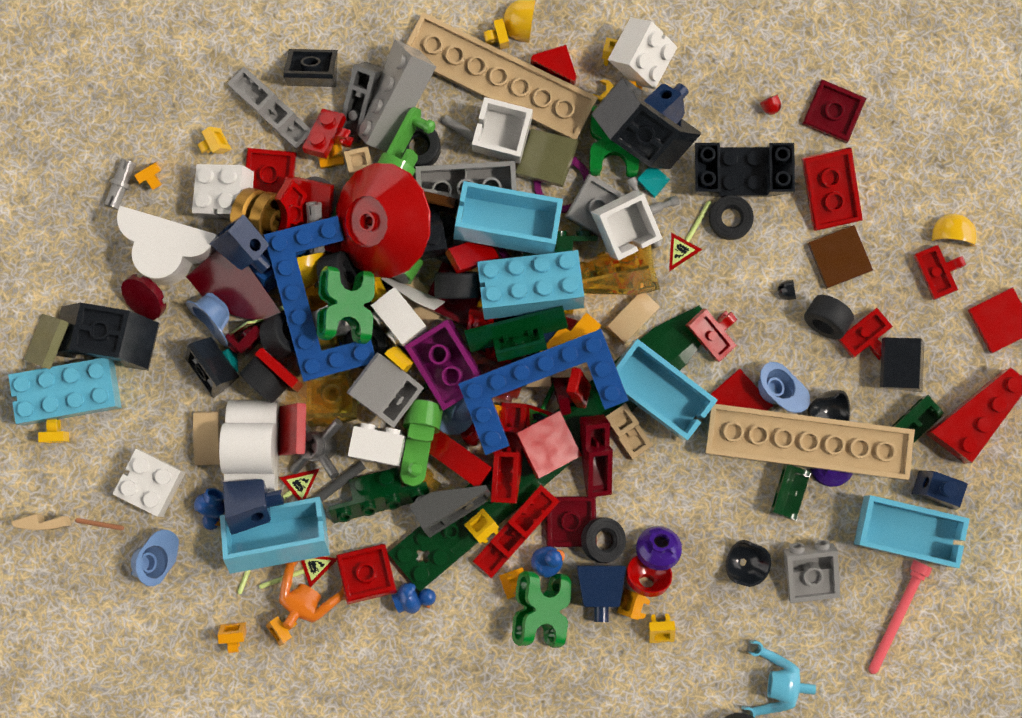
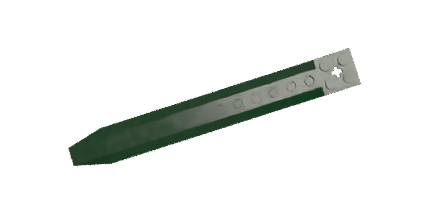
[388,305,702,591]

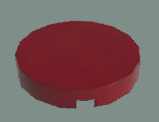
[121,274,166,320]

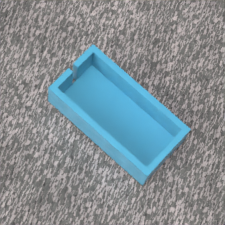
[453,181,563,255]
[477,250,584,320]
[615,339,718,441]
[8,358,122,426]
[853,495,970,568]
[220,497,330,574]

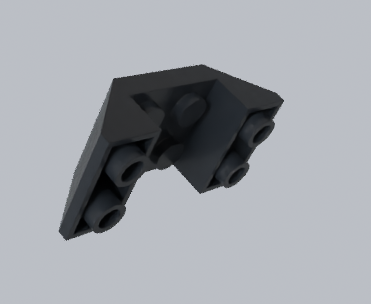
[592,77,701,169]
[694,143,795,197]
[56,302,160,371]

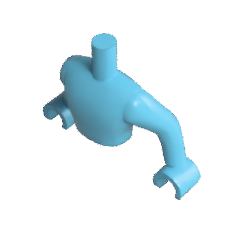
[741,640,816,718]

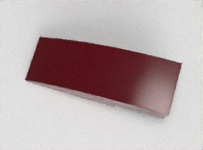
[580,415,613,498]

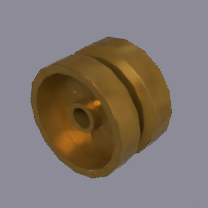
[230,187,281,239]

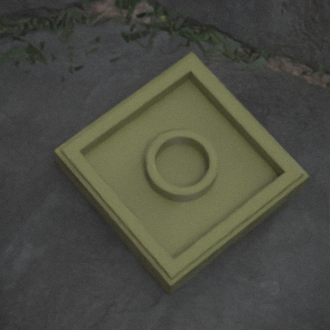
[516,129,579,188]
[24,314,68,369]

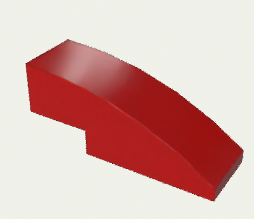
[429,431,493,486]

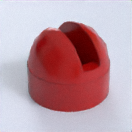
[760,94,781,115]
[461,424,480,446]

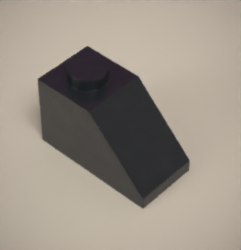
[421,207,447,260]

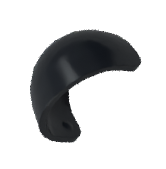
[808,390,850,421]
[726,540,771,587]

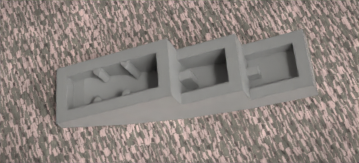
[227,67,311,153]

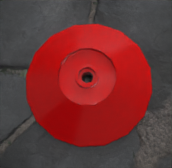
[336,163,431,278]

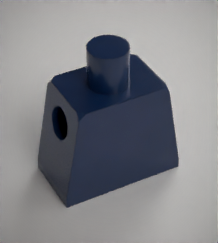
[644,83,689,124]
[210,214,272,274]
[911,470,968,510]
[223,479,284,535]
[577,566,626,622]

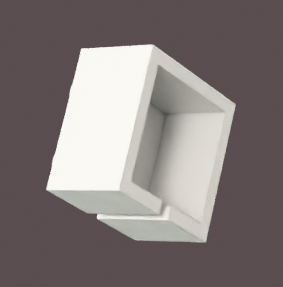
[608,17,677,89]
[472,97,533,164]
[192,164,254,220]
[591,190,663,261]
[371,287,428,350]
[348,423,406,467]
[113,449,186,517]

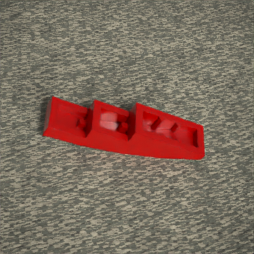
[491,402,528,504]
[473,485,560,578]

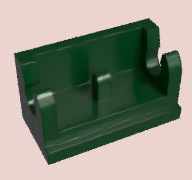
[891,395,944,443]
[770,465,811,521]

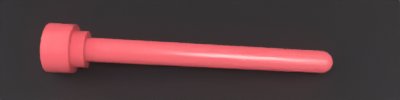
[868,560,932,674]

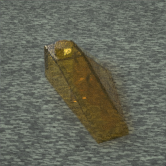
[580,242,660,295]
[306,323,357,427]

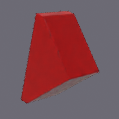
[530,45,577,85]

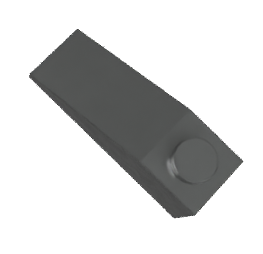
[342,62,384,143]
[409,485,491,538]

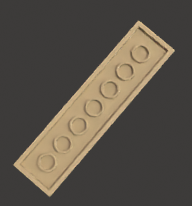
[406,12,598,139]
[705,404,915,481]

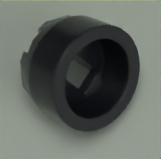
[778,280,796,300]

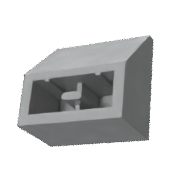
[347,352,424,428]

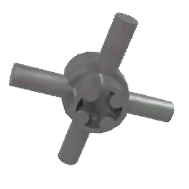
[290,418,343,479]

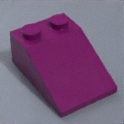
[405,320,482,411]

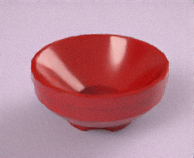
[626,556,672,597]

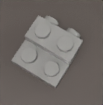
[783,540,840,603]

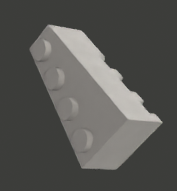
[358,39,436,152]
[415,161,517,201]

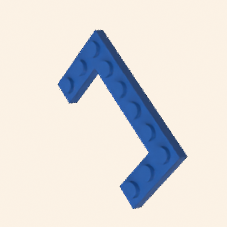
[264,216,375,382]
[458,329,629,455]

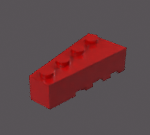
[925,368,1022,464]

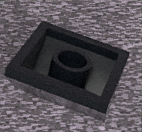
[283,49,338,87]
[185,337,240,398]
[880,337,925,392]

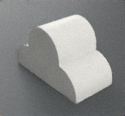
[117,206,217,285]
[219,400,280,492]

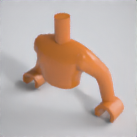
[279,561,346,630]

